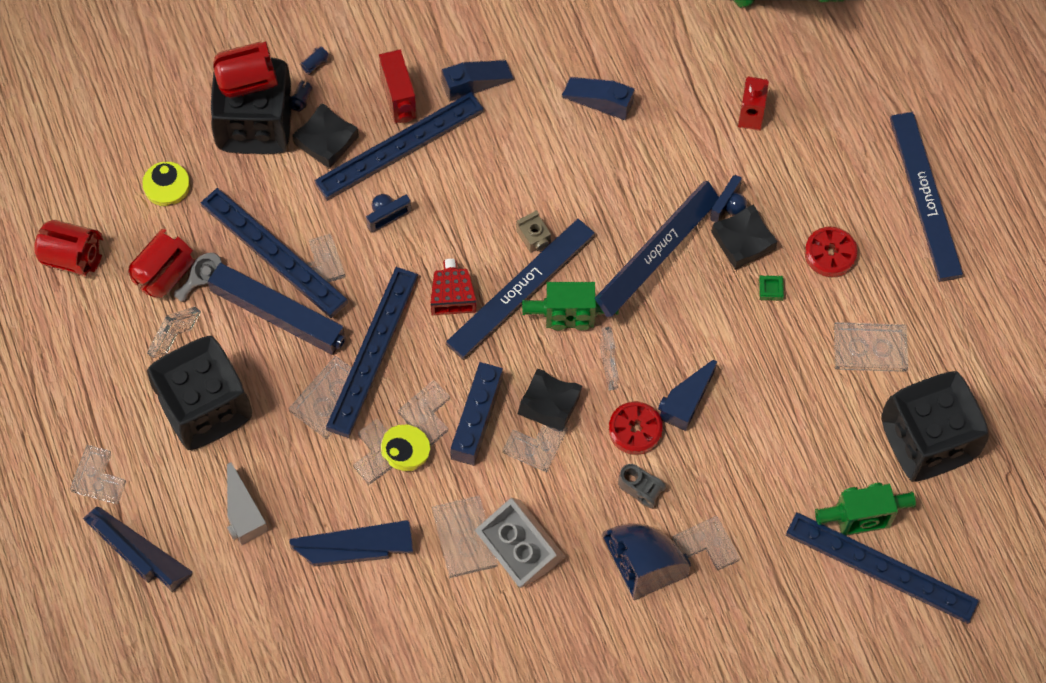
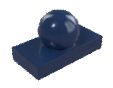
[710,174,748,223]
[366,193,411,233]

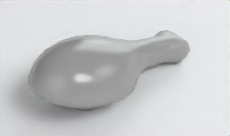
[174,253,222,302]

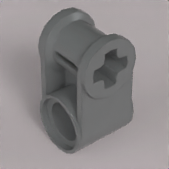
[618,464,667,508]

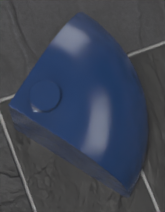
[602,523,691,600]

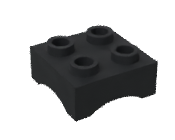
[292,103,359,169]
[711,204,778,270]
[518,368,582,432]

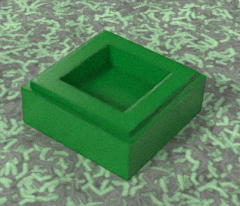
[759,275,784,301]

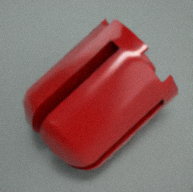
[213,41,278,98]
[34,220,103,277]
[128,229,196,298]

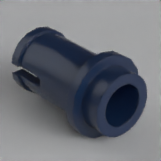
[300,46,329,75]
[289,81,313,111]

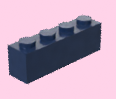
[450,362,503,466]

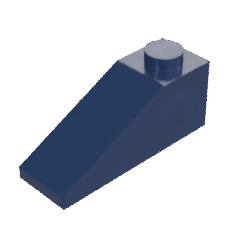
[441,60,514,102]
[561,77,635,120]
[658,360,717,431]

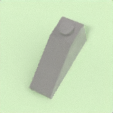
[227,462,268,545]

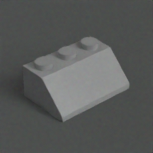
[475,498,565,588]

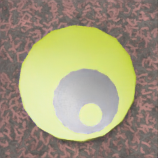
[142,162,190,206]
[381,425,430,471]

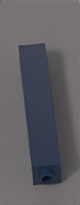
[207,263,346,355]

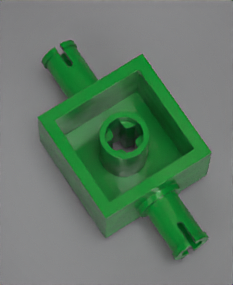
[522,282,619,331]
[815,482,916,536]

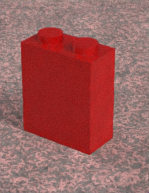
[378,49,417,124]

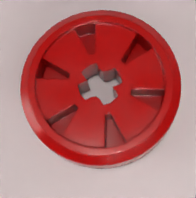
[804,226,858,277]
[608,401,663,455]

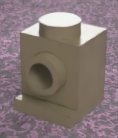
[516,210,551,253]

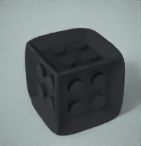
[211,58,291,154]
[147,336,252,450]
[881,371,989,482]

